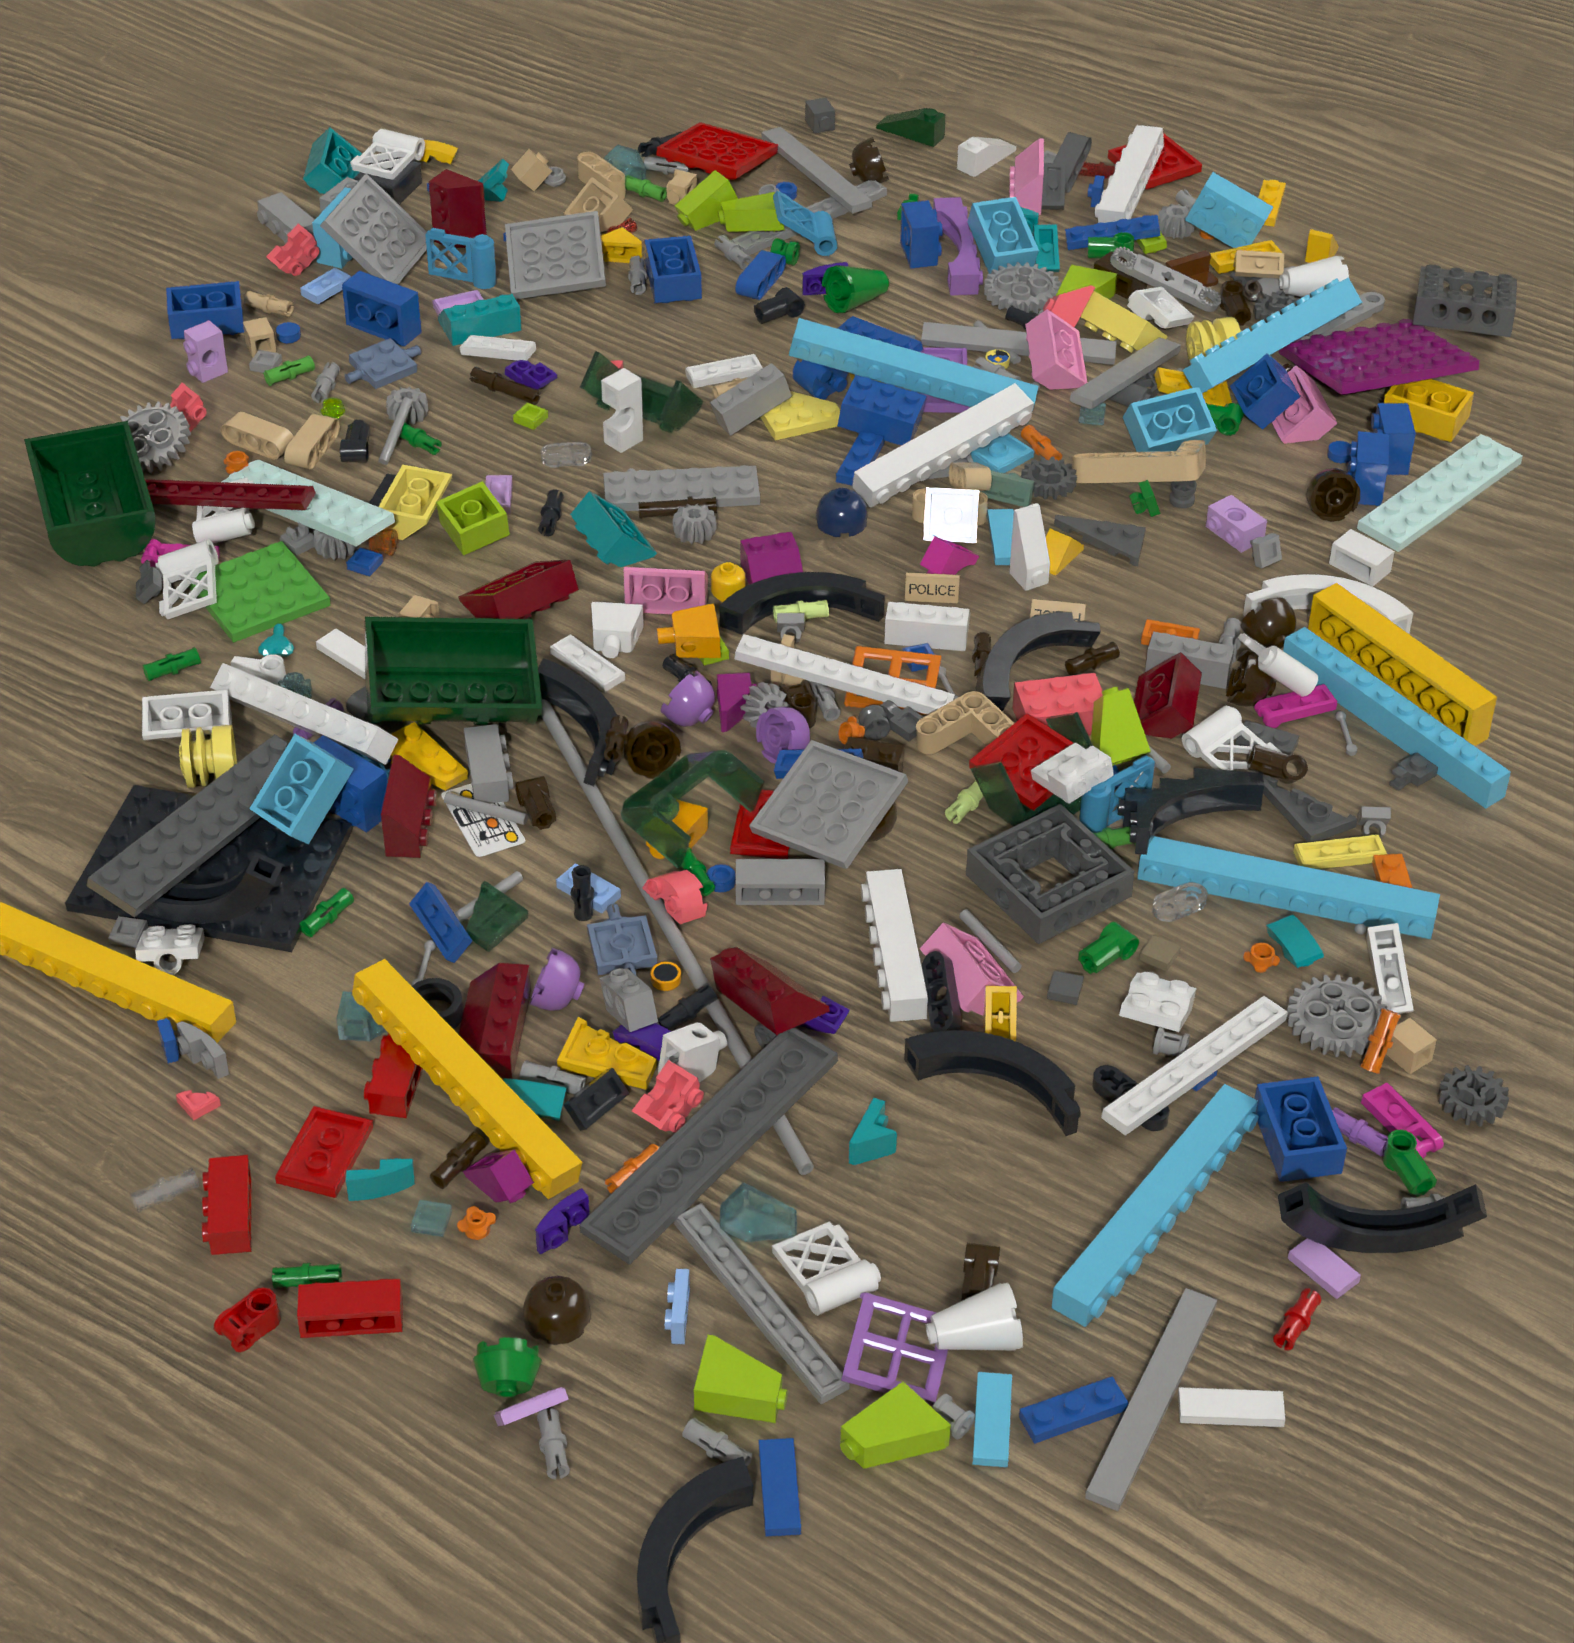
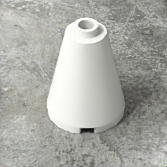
[1279,256,1349,298]
[926,1283,1023,1351]

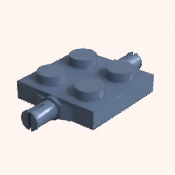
[345,338,421,389]
[587,904,658,976]

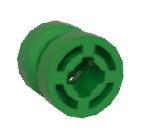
[770,238,800,266]

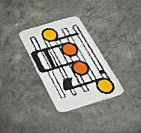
[441,784,525,857]

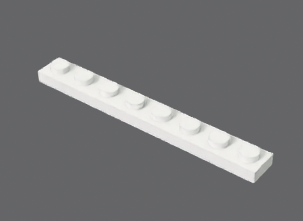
[734,634,955,715]
[1101,996,1288,1136]

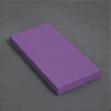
[919,347,969,413]

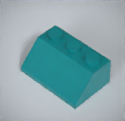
[303,127,362,194]
[438,294,522,346]
[570,491,657,568]

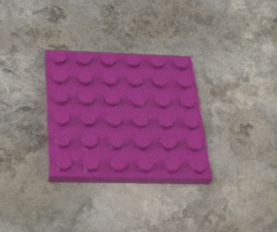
[1279,319,1479,395]

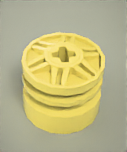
[1186,316,1241,365]
[179,725,237,788]

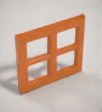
[844,646,942,715]

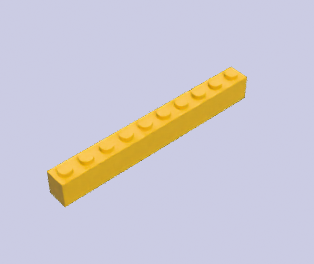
[0,902,236,1043]
[352,959,582,1200]

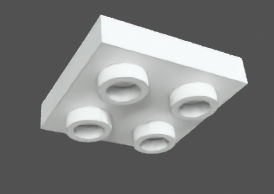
[135,924,205,975]

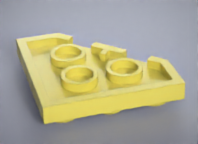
[760,391,840,440]

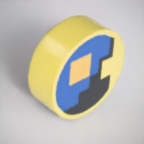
[985,349,1010,369]

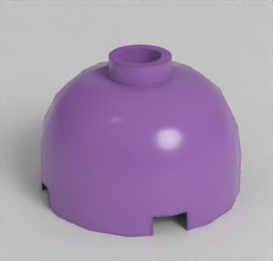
[661,671,715,727]
[756,707,810,764]
[529,947,584,1011]

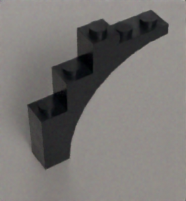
[1117,768,1264,855]

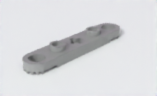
[1110,247,1221,312]
[1300,292,1385,340]

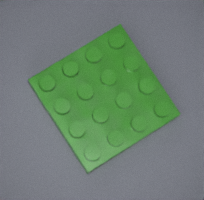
[188,541,331,643]

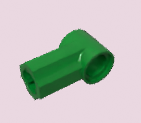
[1088,232,1134,258]
[1206,403,1244,436]
[1078,922,1140,974]
[1382,1129,1437,1197]

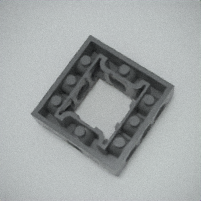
[1413,264,1517,337]
[966,804,1135,944]

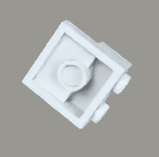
[1127,286,1195,329]
[1031,742,1114,804]
[1119,972,1196,1032]

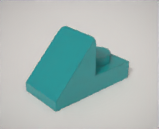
[477,158,509,202]
[1033,224,1060,272]
[849,1098,897,1165]

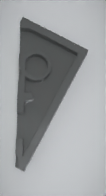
[1054,515,1146,566]
[1263,775,1357,842]

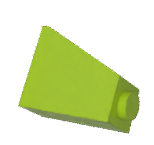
[674,170,738,231]
[718,192,784,232]
[1056,265,1117,299]
[1091,687,1151,766]
[694,1335,788,1423]
[840,1381,951,1469]

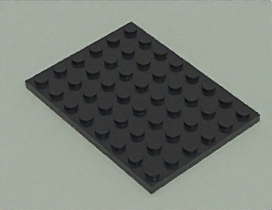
[65,785,352,953]

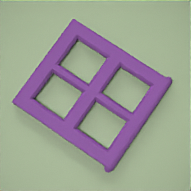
[841,1292,948,1406]

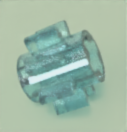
[278,672,312,698]

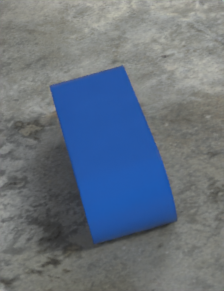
[735,250,786,300]

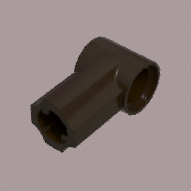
[1220,280,1251,326]
[1247,745,1308,784]
[515,776,556,830]
[961,1242,1000,1301]

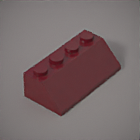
[458,560,579,619]
[710,947,830,1035]
[459,963,531,1080]

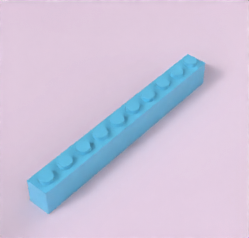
[1183,277,1363,393]
[788,318,1038,423]
[1283,627,1511,809]
[1137,836,1440,939]
[1052,1084,1258,1327]

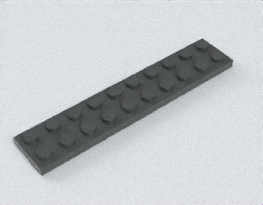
[87,734,289,917]
[579,1028,838,1265]

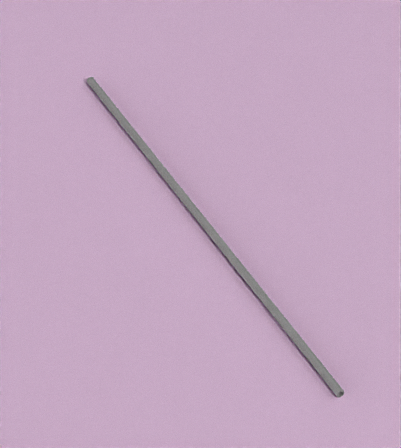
[541,699,814,1175]

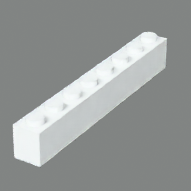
[852,383,1034,508]
[210,663,398,765]

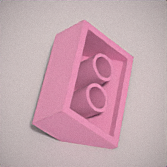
[1009,138,1044,215]
[1025,309,1088,390]
[1272,365,1337,444]
[624,567,708,615]
[920,922,1024,1015]

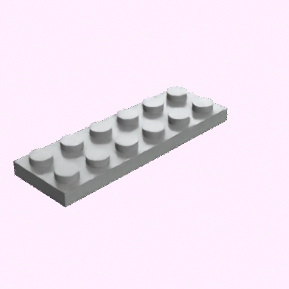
[603,465,760,511]

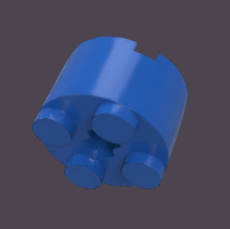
[793,360,848,400]

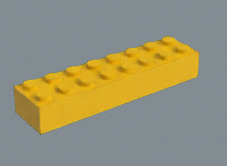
[1308,583,1497,746]

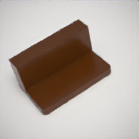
[1164,250,1218,288]

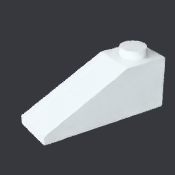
[957,137,1016,177]
[1010,503,1050,591]
[1366,923,1414,1014]

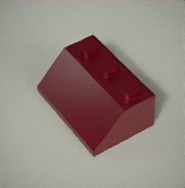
[429,169,487,248]
[1134,652,1202,739]
[381,755,437,858]

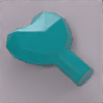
[258,624,294,657]

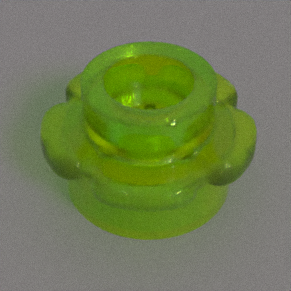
[320,397,345,419]

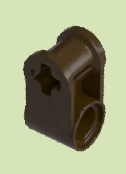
[779,680,816,728]

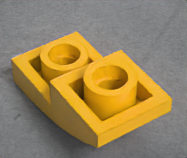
[417,140,458,164]

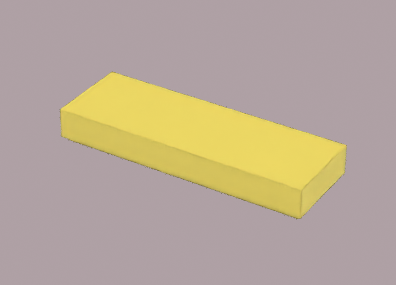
[1293,835,1387,869]

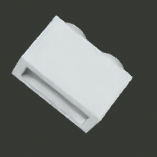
[1329,529,1395,587]

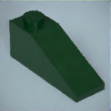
[876,108,946,147]

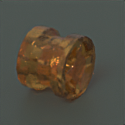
[369,529,398,556]

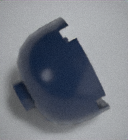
[816,488,867,537]

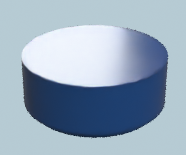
[775,182,797,200]
[276,322,301,344]
[1327,441,1351,463]
[706,865,736,893]

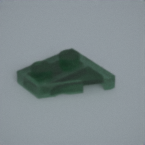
[466,881,528,952]

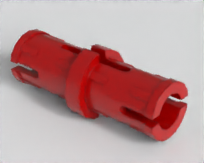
[1273,1288,1322,1351]

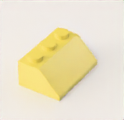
[1080,291,1168,353]
[378,465,452,540]

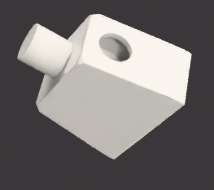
[591,602,644,658]
[658,1022,727,1083]

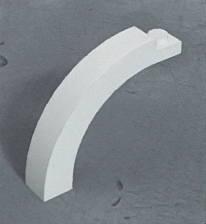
[1243,574,1413,634]

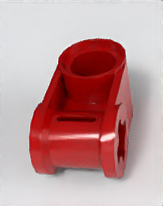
[214,1288,281,1353]

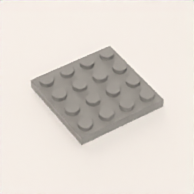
[320,174,434,285]
[505,211,606,299]
[749,740,909,869]

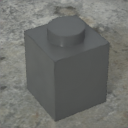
[805,97,835,134]

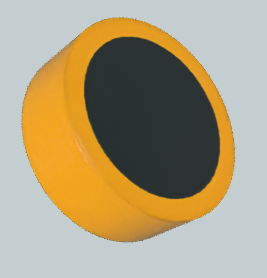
[650,962,681,991]

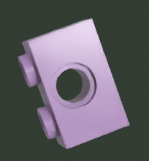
[183,321,228,383]
[1206,495,1267,553]

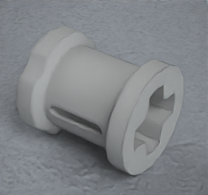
[1153,1027,1190,1057]
[932,1393,975,1440]

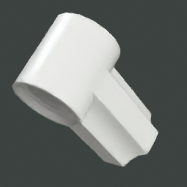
[231,655,288,688]

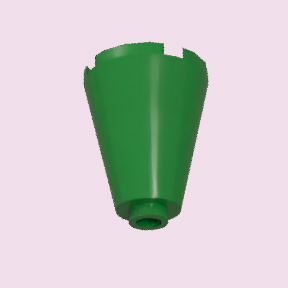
[822,265,889,313]

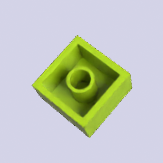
[436,481,510,556]

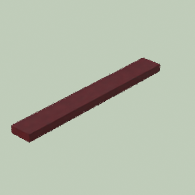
[145,479,316,511]

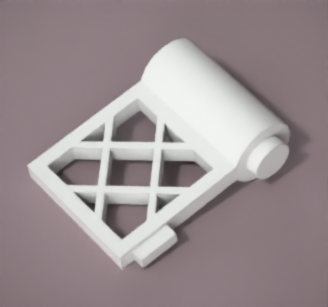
[350,129,425,180]
[192,478,255,544]
[156,539,218,619]
[1238,633,1318,697]
[1182,705,1282,775]
[772,1222,881,1316]

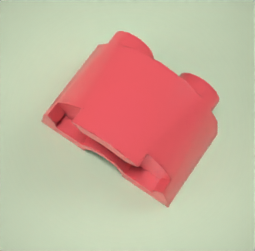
[266,223,319,276]
[170,383,206,432]
[642,870,707,924]
[632,1060,704,1133]

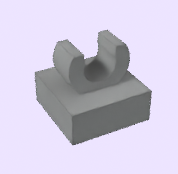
[280,522,315,556]
[1250,533,1282,568]
[777,613,804,642]
[1357,806,1391,838]

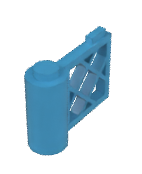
[773,191,837,256]
[425,228,497,289]
[1079,755,1155,833]

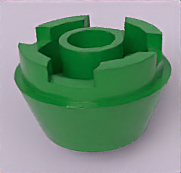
[473,1337,542,1397]

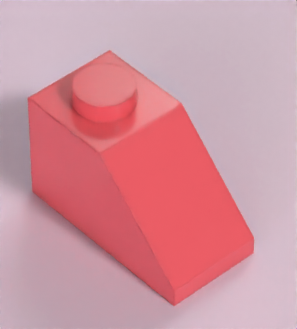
[1043,285,1095,328]

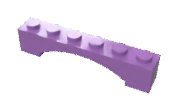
[933,197,983,296]

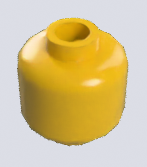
[711,562,745,602]

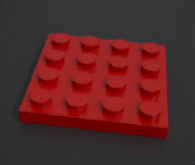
[656,122,778,180]

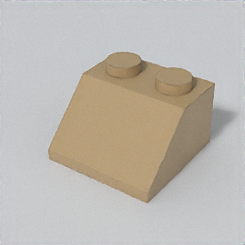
[564,177,633,232]

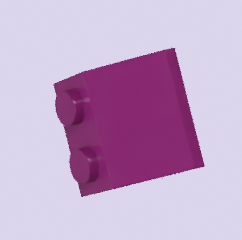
[740,532,803,585]

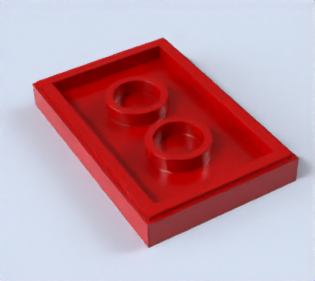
[730,788,790,859]
[275,1106,374,1198]

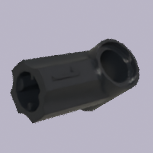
[754,287,805,324]
[340,420,370,463]

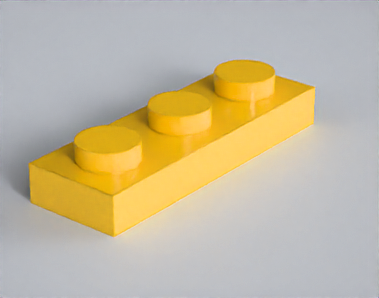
[1258,180,1286,227]
[1210,240,1282,274]

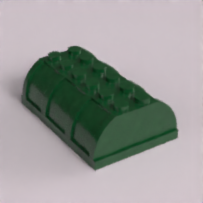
[24,421,156,567]
[364,617,542,725]

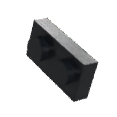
[563,1068,630,1131]

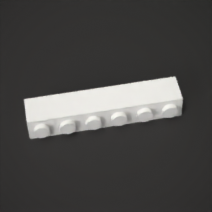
[1095,125,1164,223]
[861,869,928,1022]

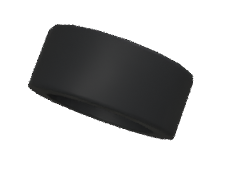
[412,978,463,1029]

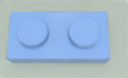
[300,268,351,304]
[556,863,621,914]
[665,1269,690,1344]

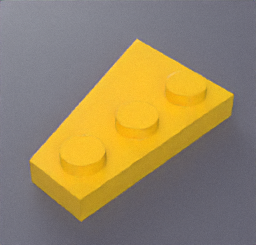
[1154,367,1232,407]
[389,722,468,791]
[557,1017,657,1090]

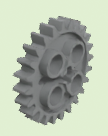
[984,262,1061,314]
[120,401,191,474]
[1287,975,1387,1057]

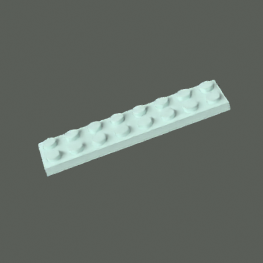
[1357,434,1523,552]
[221,460,395,546]

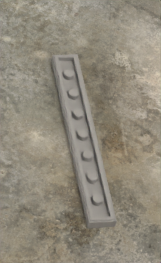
[761,127,872,214]
[731,181,887,255]
[921,322,1117,365]
[1070,337,1181,409]
[674,1203,850,1404]
[1085,1288,1217,1511]

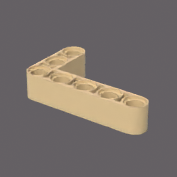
[1073,440,1206,483]
[916,691,1014,754]

